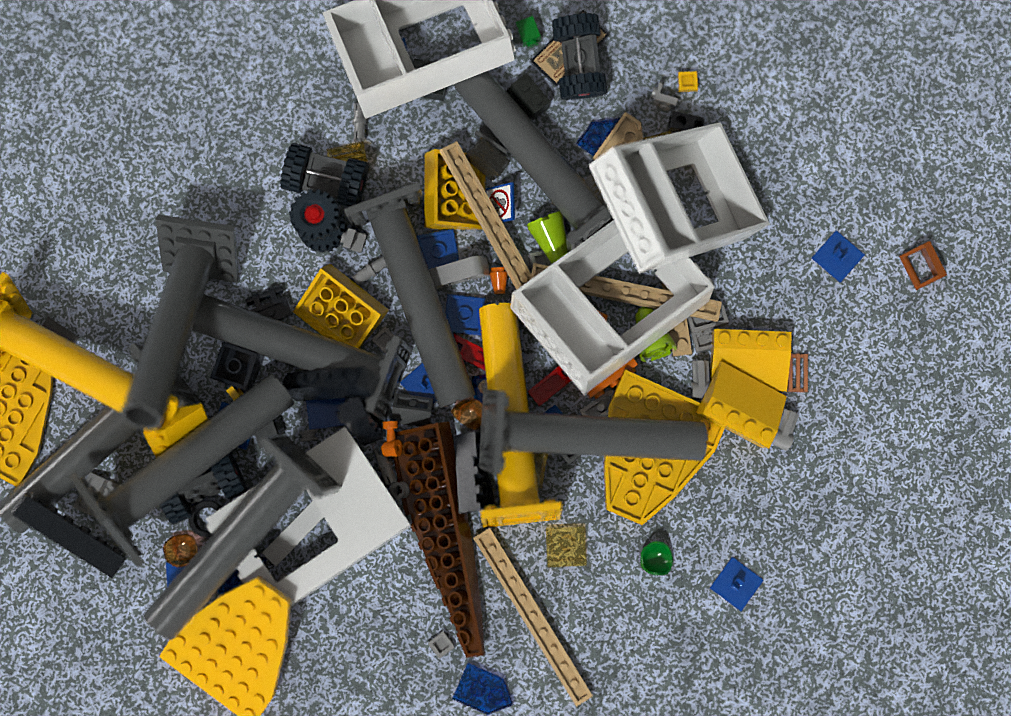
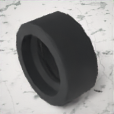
[188,500,223,537]

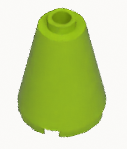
[527,211,568,264]
[635,307,677,362]

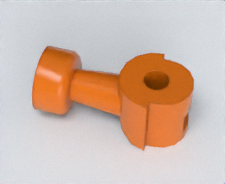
[381,421,403,457]

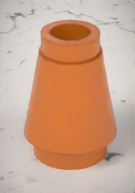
[490,267,508,294]

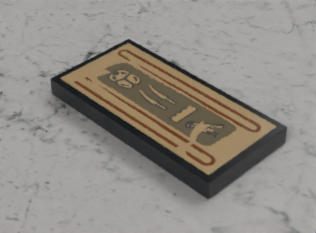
[530,10,609,88]

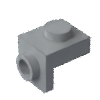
[651,82,678,111]
[340,228,366,253]

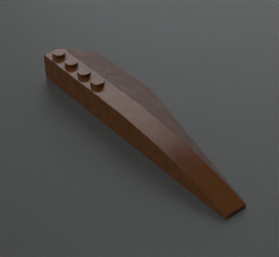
[393,422,485,658]

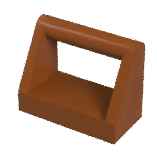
[899,241,947,290]

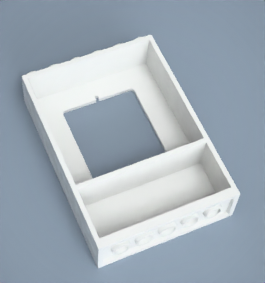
[322,0,516,119]
[589,122,770,273]
[510,220,715,395]
[206,427,411,607]

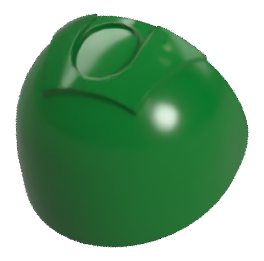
[640,541,673,576]

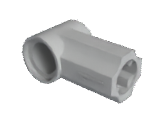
[691,360,711,399]
[772,409,799,451]

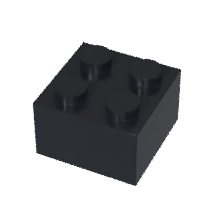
[210,342,264,391]

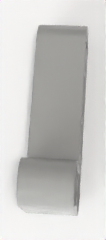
[429,256,490,290]

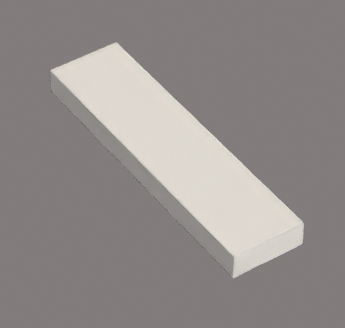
[262,501,324,566]

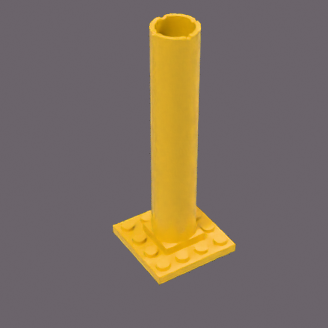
[0,272,179,433]
[479,303,562,528]

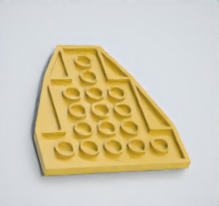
[0,351,53,487]
[603,370,725,525]
[159,576,291,716]

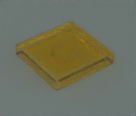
[546,527,586,567]

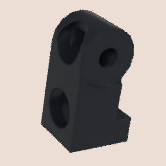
[667,111,705,133]

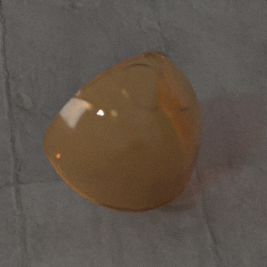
[451,398,482,430]
[163,534,198,567]

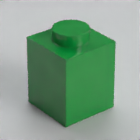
[515,16,541,48]

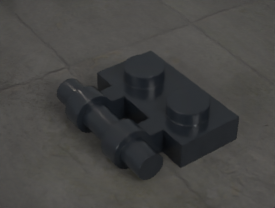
[245,285,292,320]

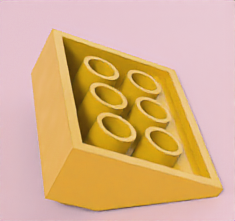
[424,149,485,230]
[293,264,389,348]
[710,329,792,392]
[696,361,787,449]
[144,404,209,458]

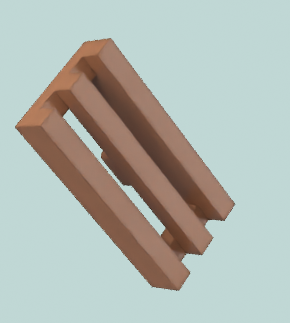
[788,353,808,393]

